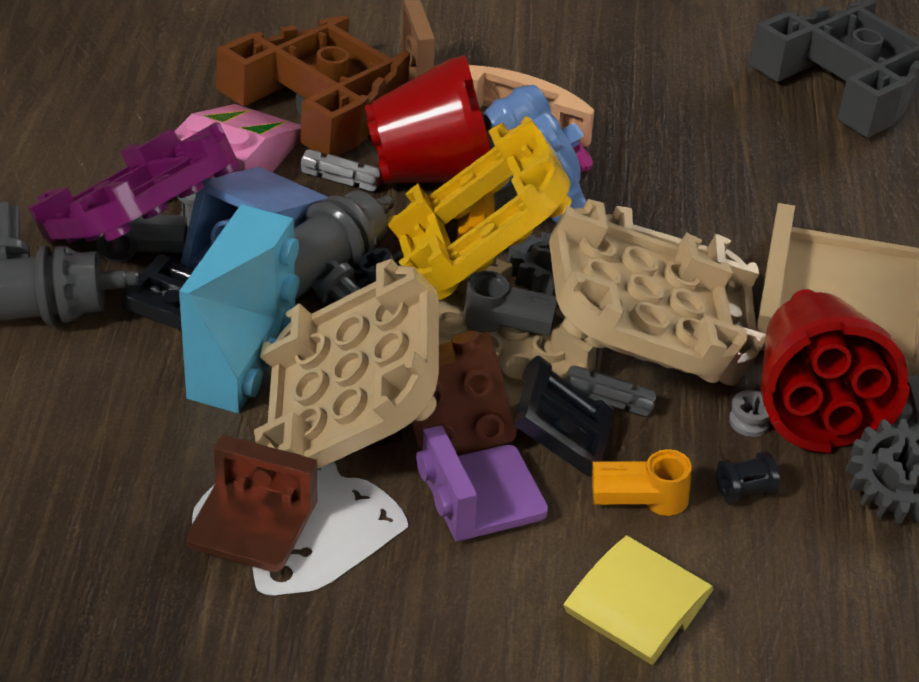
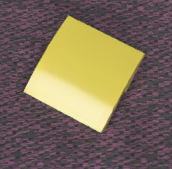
[563,535,714,666]

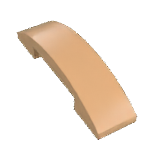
[469,65,594,147]

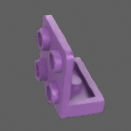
[416,425,548,542]

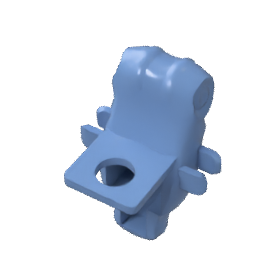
[482,85,587,224]

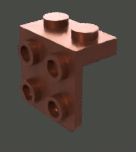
[412,331,516,456]
[186,434,318,572]

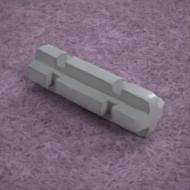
[300,149,382,192]

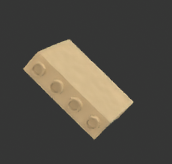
[756,203,919,375]

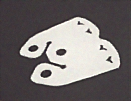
[192,462,408,596]

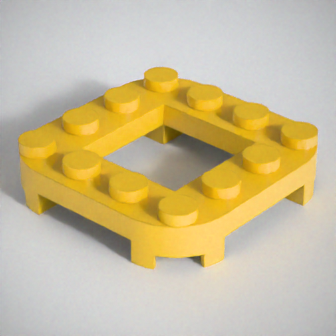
[388,116,572,300]

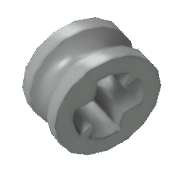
[729,390,772,437]

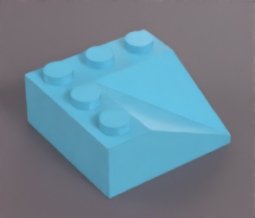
[179,204,300,414]

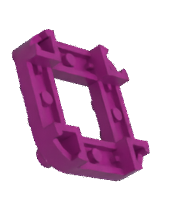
[27,123,239,244]

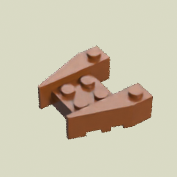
[216,15,411,157]

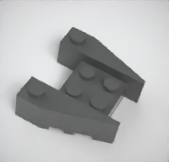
[749,0,919,138]

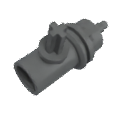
[294,190,394,303]
[0,202,140,326]

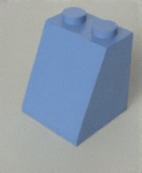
[180,167,328,269]

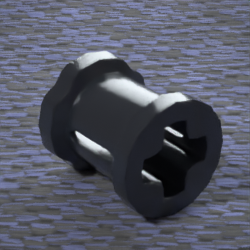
[716,451,780,505]

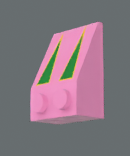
[174,104,301,178]

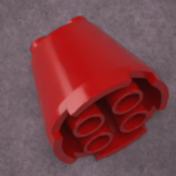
[365,55,491,184]
[761,289,910,453]

